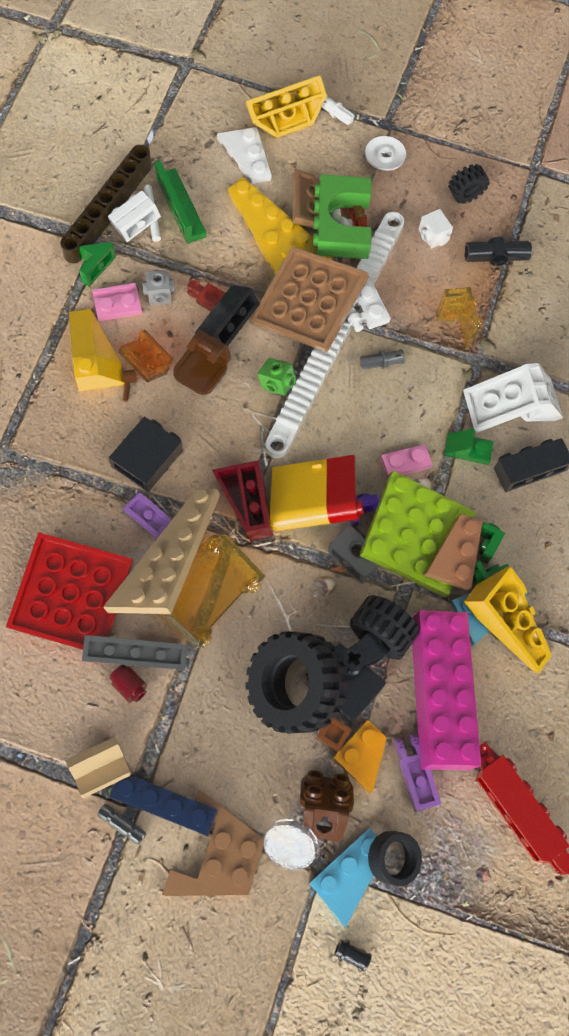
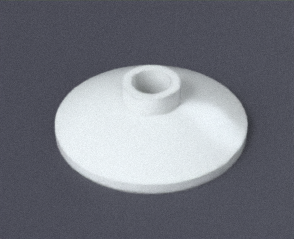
[365,136,406,171]

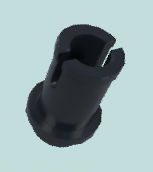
[334,939,372,971]

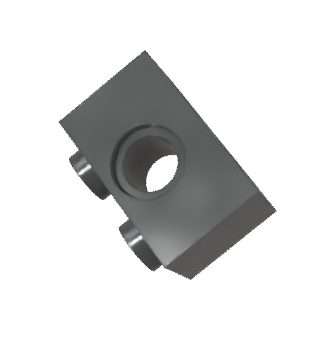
[327,525,380,584]

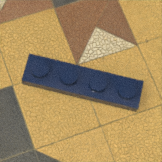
[109,775,218,837]

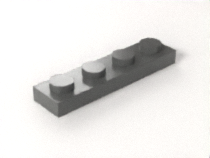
[82,635,187,670]

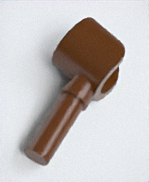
[122,369,137,402]

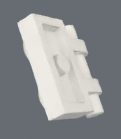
[347,282,390,332]

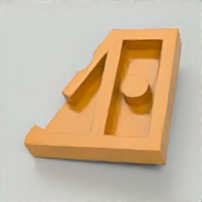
[333,720,387,794]

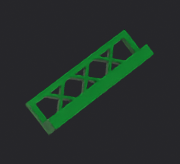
[155,161,206,244]

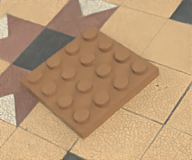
[250,247,369,352]

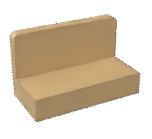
[66,737,131,798]

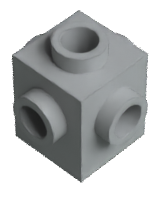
[142,270,175,306]

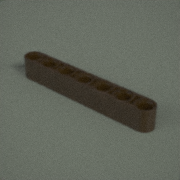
[60,145,152,264]

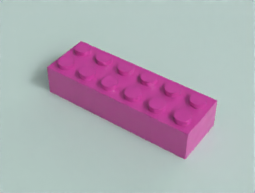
[412,610,481,770]

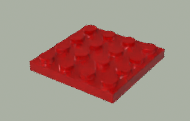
[6,532,134,650]

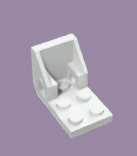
[463,363,563,433]

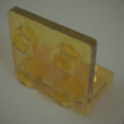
[436,287,481,349]

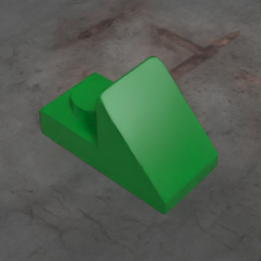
[79,242,116,287]
[443,429,494,465]

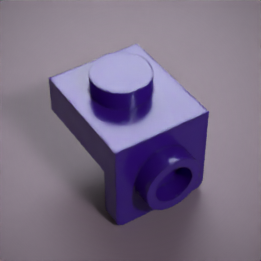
[347,493,379,528]

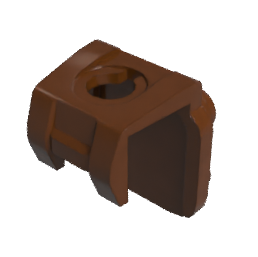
[173,330,231,395]
[300,770,354,842]

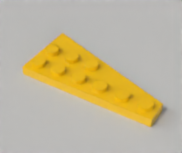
[228,177,332,275]

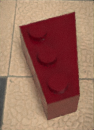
[212,460,274,541]

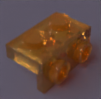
[118,330,173,383]

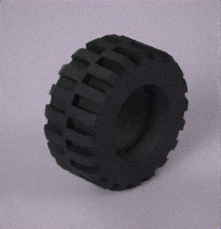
[245,631,349,734]

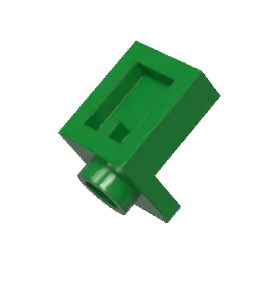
[479,522,505,564]
[473,560,509,584]

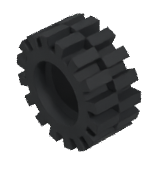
[448,164,490,204]

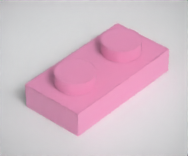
[380,444,433,479]

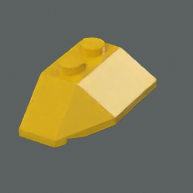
[246,75,327,138]

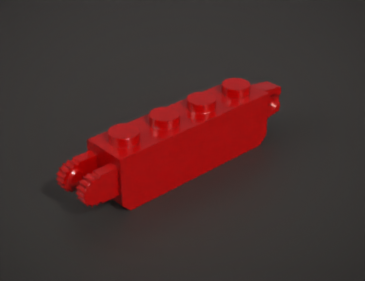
[476,742,569,875]

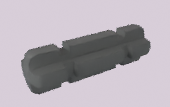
[97,804,146,844]

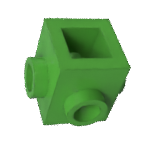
[257,357,296,396]

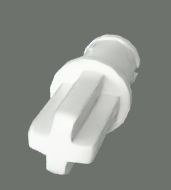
[321,95,355,125]

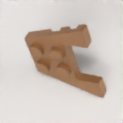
[162,790,265,896]

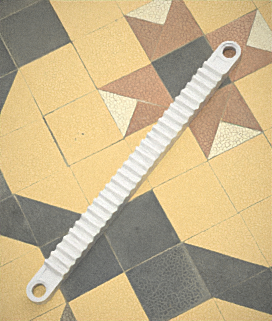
[265,212,404,459]

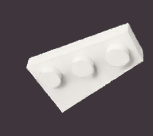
[217,127,272,184]

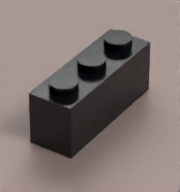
[195,285,260,346]
[494,438,569,493]

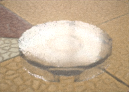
[263,819,318,870]

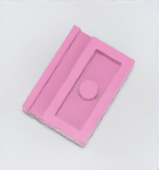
[92,283,142,322]

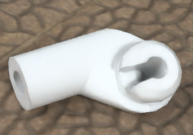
[331,208,353,226]

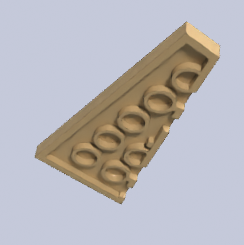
[103,489,220,614]

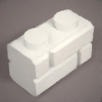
[108,191,161,242]

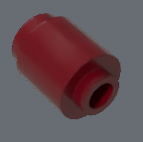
[109,665,147,703]

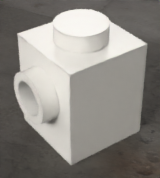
[418,209,453,249]

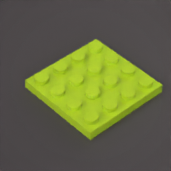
[359,471,476,597]

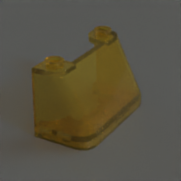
[157,534,265,649]

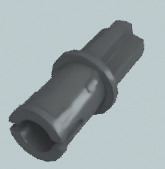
[360,349,405,369]

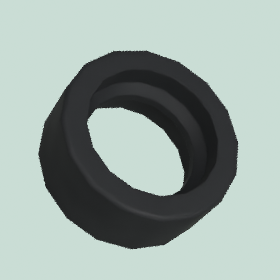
[368,831,422,887]

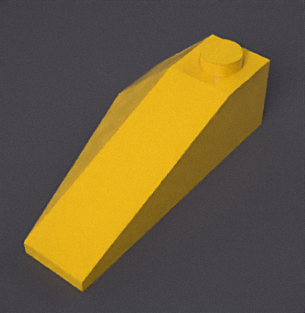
[69,309,124,391]
[464,566,552,673]

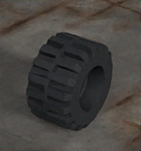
[350,595,419,660]

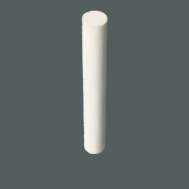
[144,185,161,242]

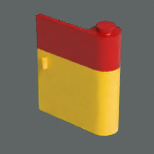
[270,454,364,531]

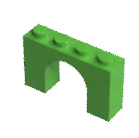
[313,174,371,259]

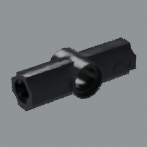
[464,237,532,266]

